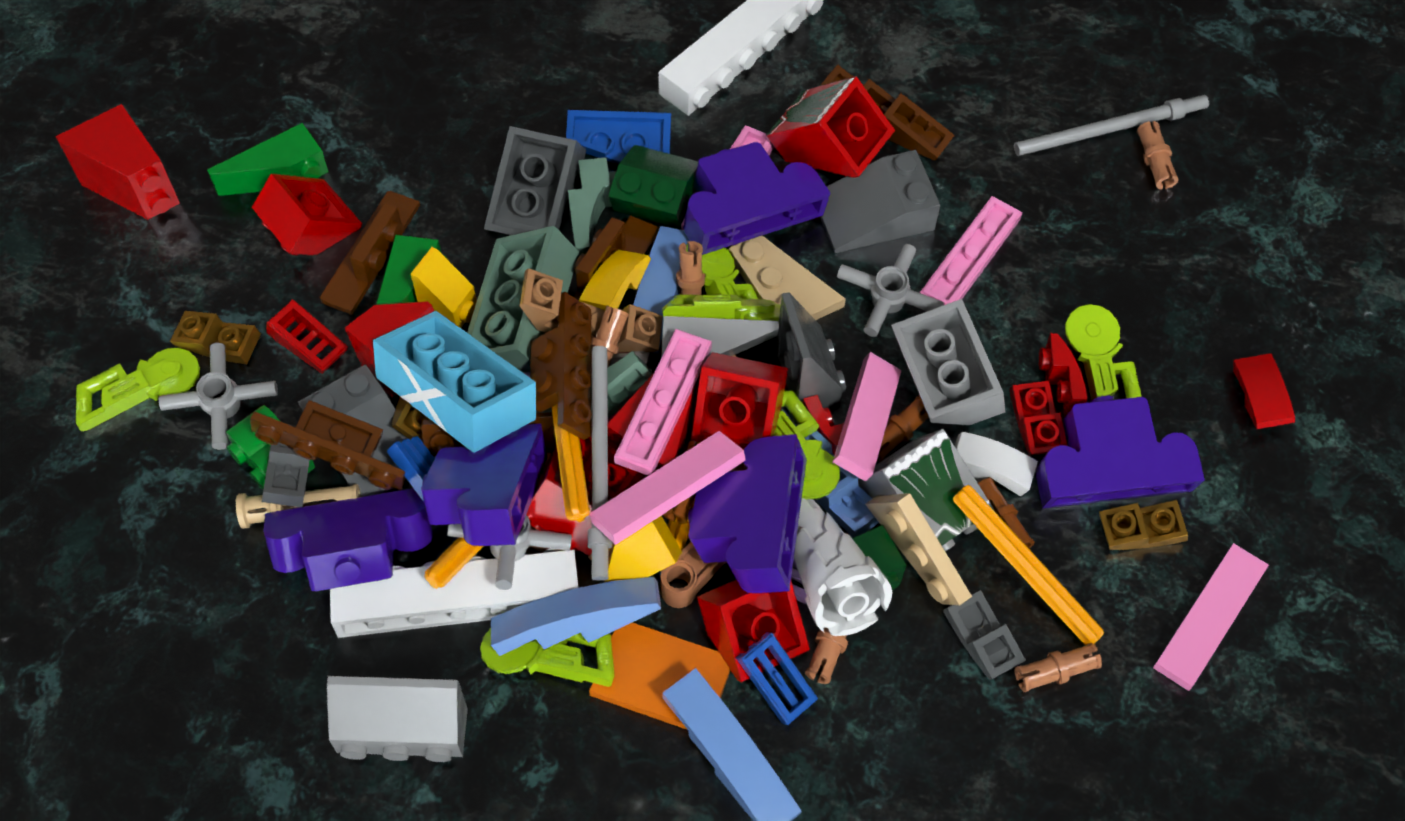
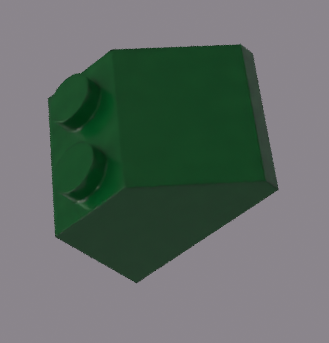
[608,145,698,229]

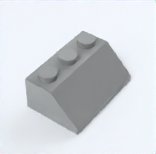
[891,299,1005,425]
[327,676,468,762]

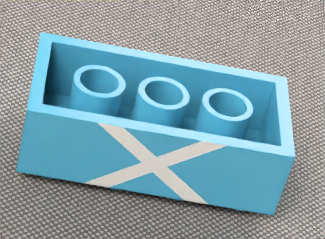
[373,311,536,453]

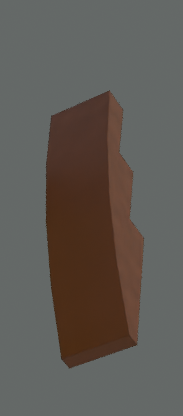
[820,64,955,161]

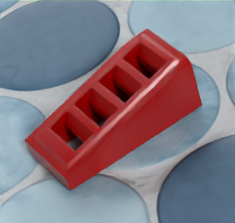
[266,300,348,374]

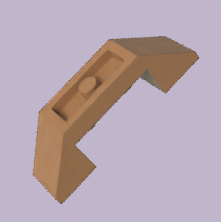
[520,268,663,352]

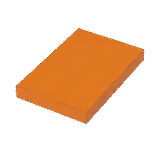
[589,622,731,730]

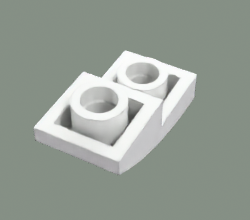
[955,432,1038,497]

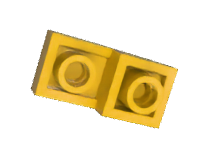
[579,250,651,310]

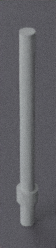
[1014,95,1209,156]
[588,346,612,581]

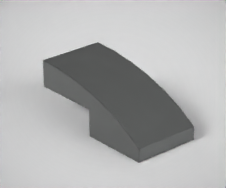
[262,424,310,507]
[943,590,1026,680]

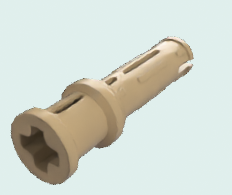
[236,484,361,529]

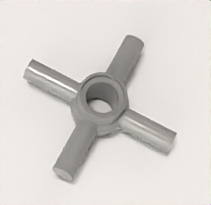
[837,244,945,337]
[159,343,278,450]
[447,515,572,590]

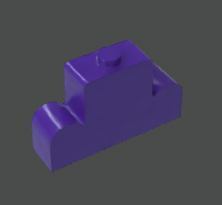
[683,142,830,255]
[1036,396,1205,509]
[421,424,547,546]
[688,434,807,594]
[263,488,433,592]

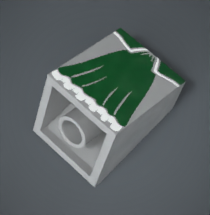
[858,429,994,551]

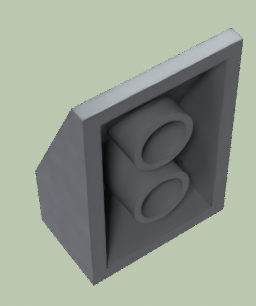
[484,126,586,236]
[820,150,940,254]
[776,292,846,410]
[298,364,409,497]

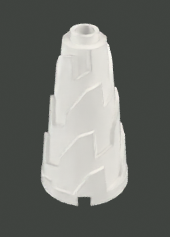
[794,498,892,636]

